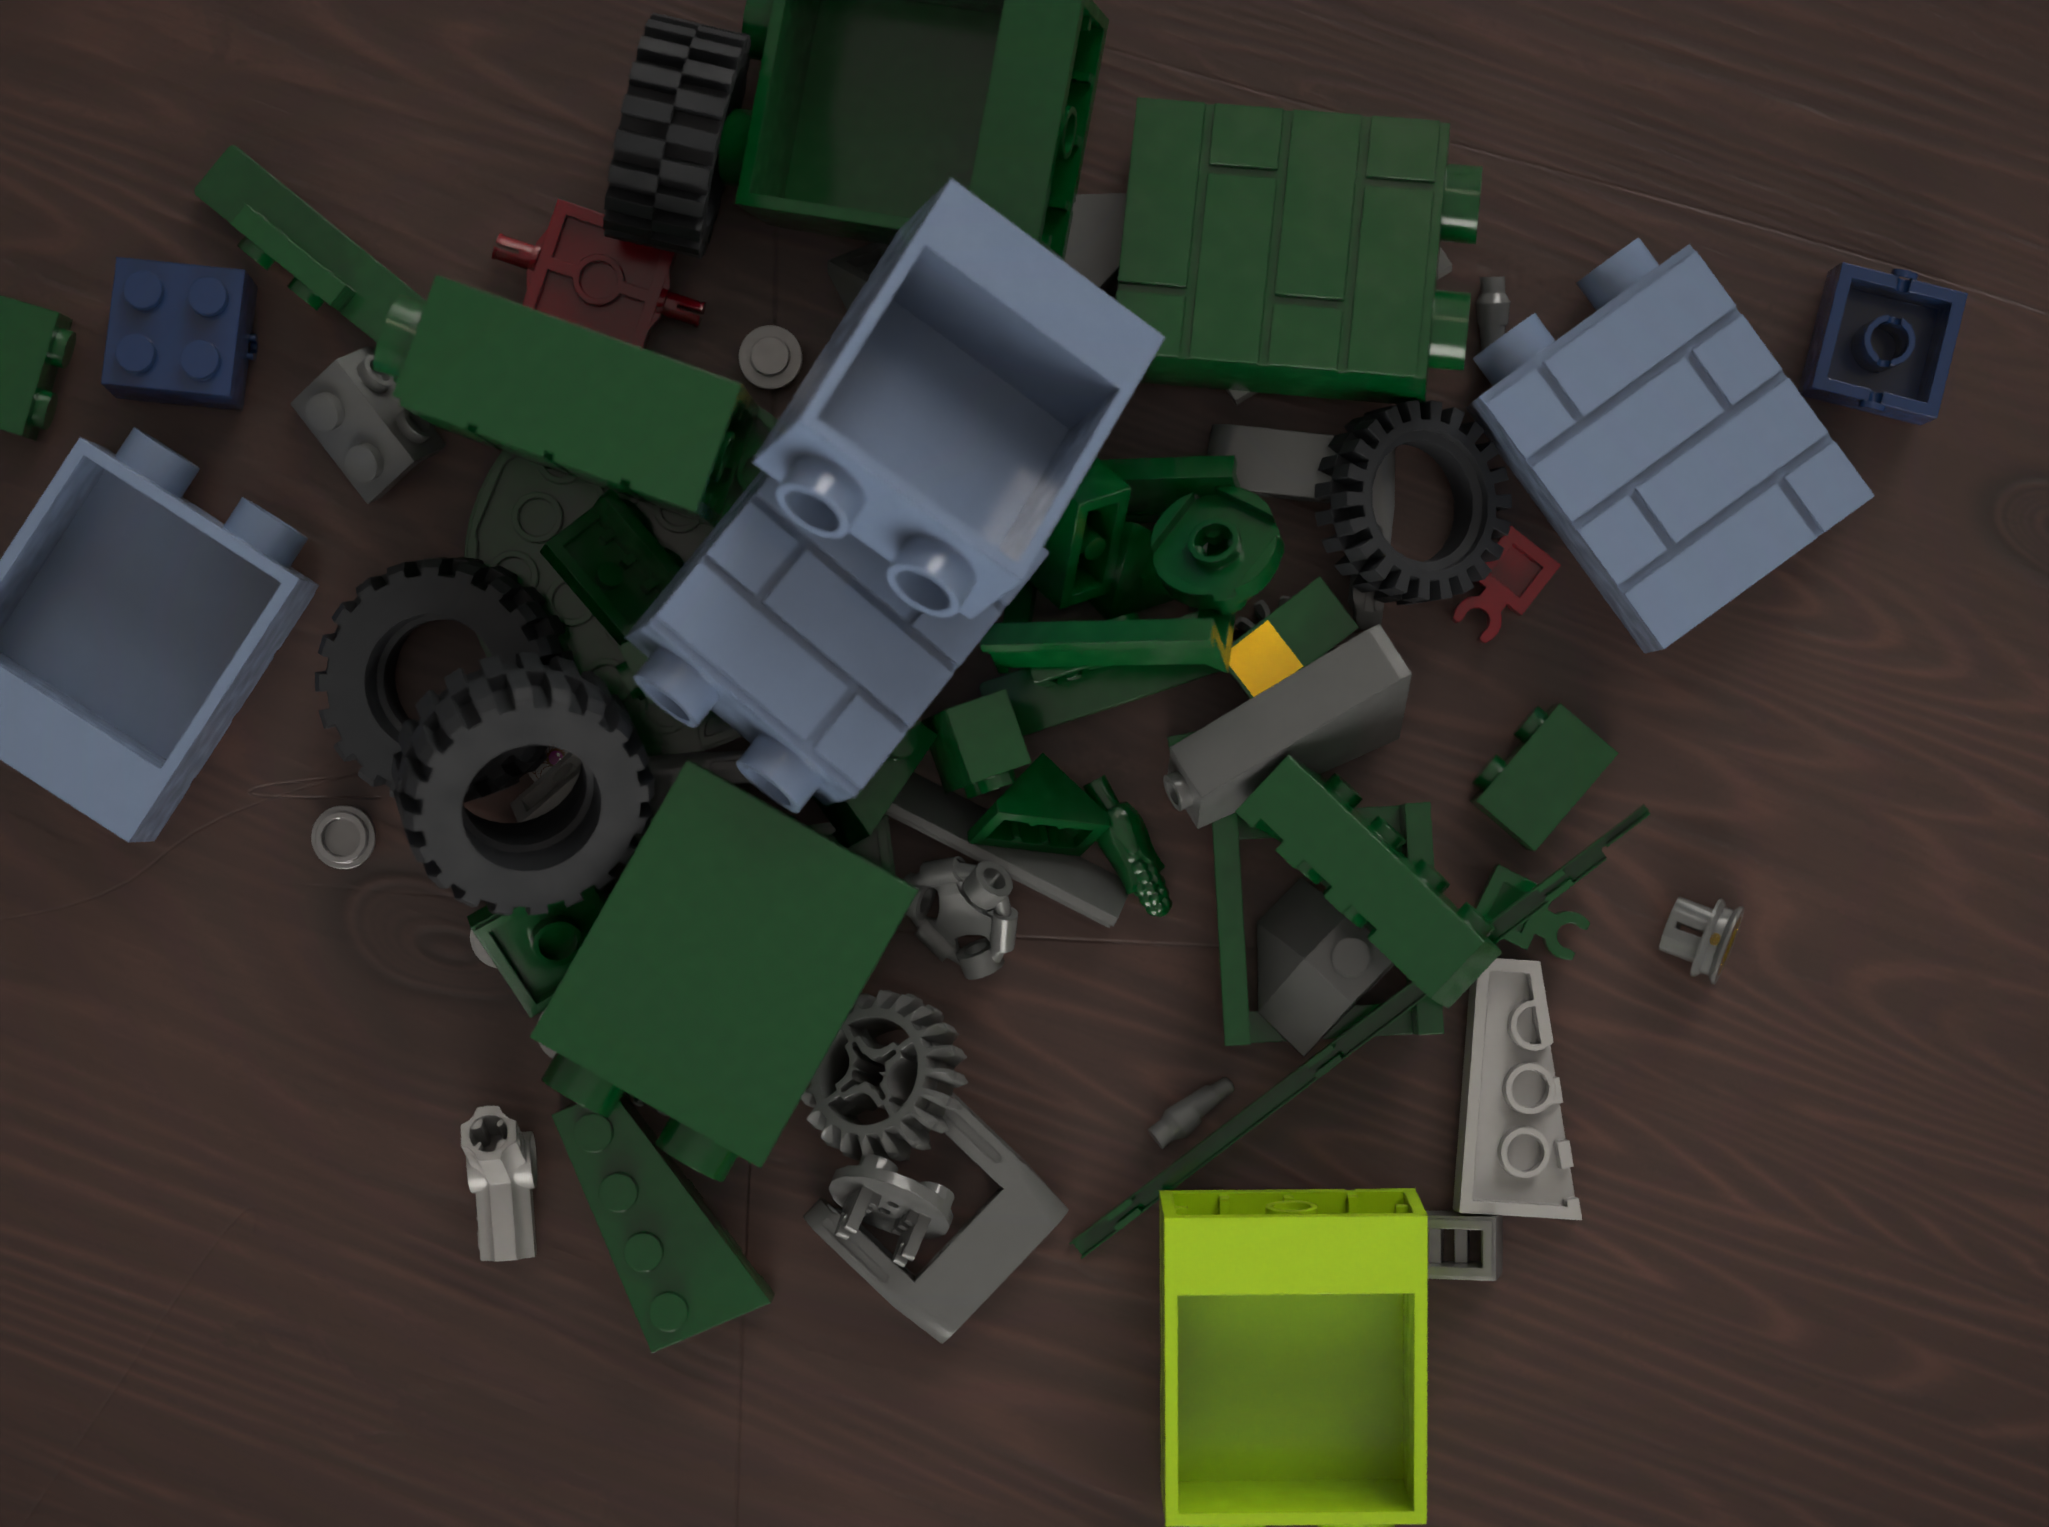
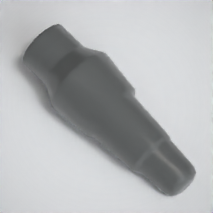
[1475,277,1511,351]
[1148,1077,1235,1149]

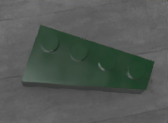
[1235,755,1502,1008]
[552,1093,775,1353]

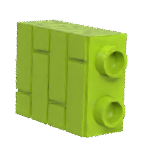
[1159,1188,1428,1527]

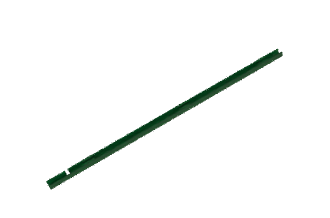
[1069,804,1650,1259]

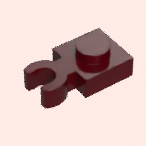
[1451,526,1561,644]

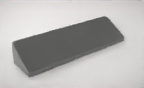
[886,772,1129,928]

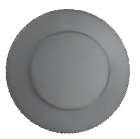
[739,325,803,390]
[311,806,376,869]

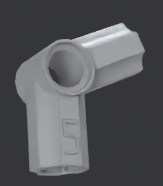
[461,1106,538,1262]

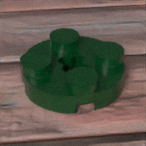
[1151,486,1284,615]

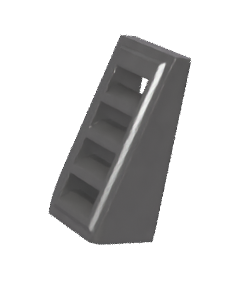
[1426,1210,1503,1281]

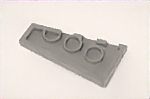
[1452,958,1582,1220]

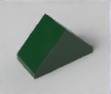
[967,753,1111,856]

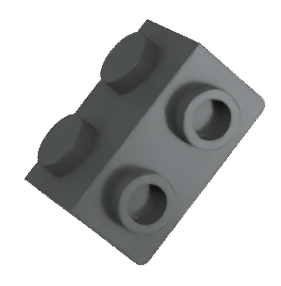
[290,346,446,504]

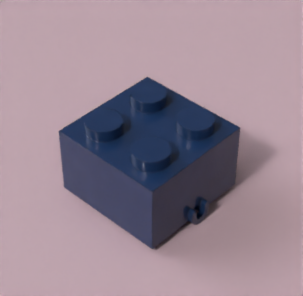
[101,257,258,411]
[1798,262,1968,425]

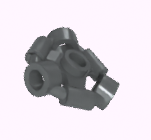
[903,856,1018,980]

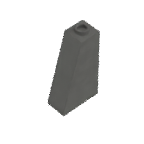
[1163,624,1412,829]

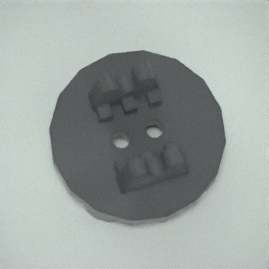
[828,1154,955,1267]

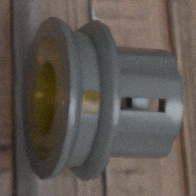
[1659,896,1745,985]

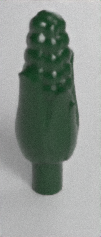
[1083,775,1172,917]

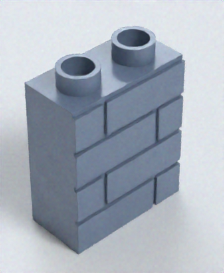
[753,178,1165,619]
[1466,237,1875,654]
[0,427,319,843]
[625,470,1049,813]

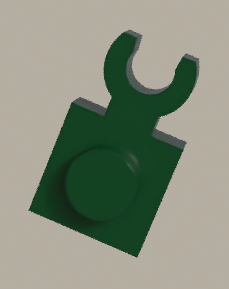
[1474,864,1590,960]

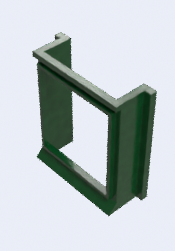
[980,455,1241,673]
[1212,802,1444,1046]

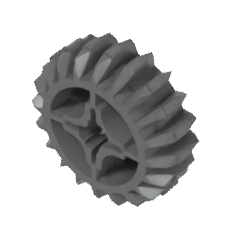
[801,990,969,1162]

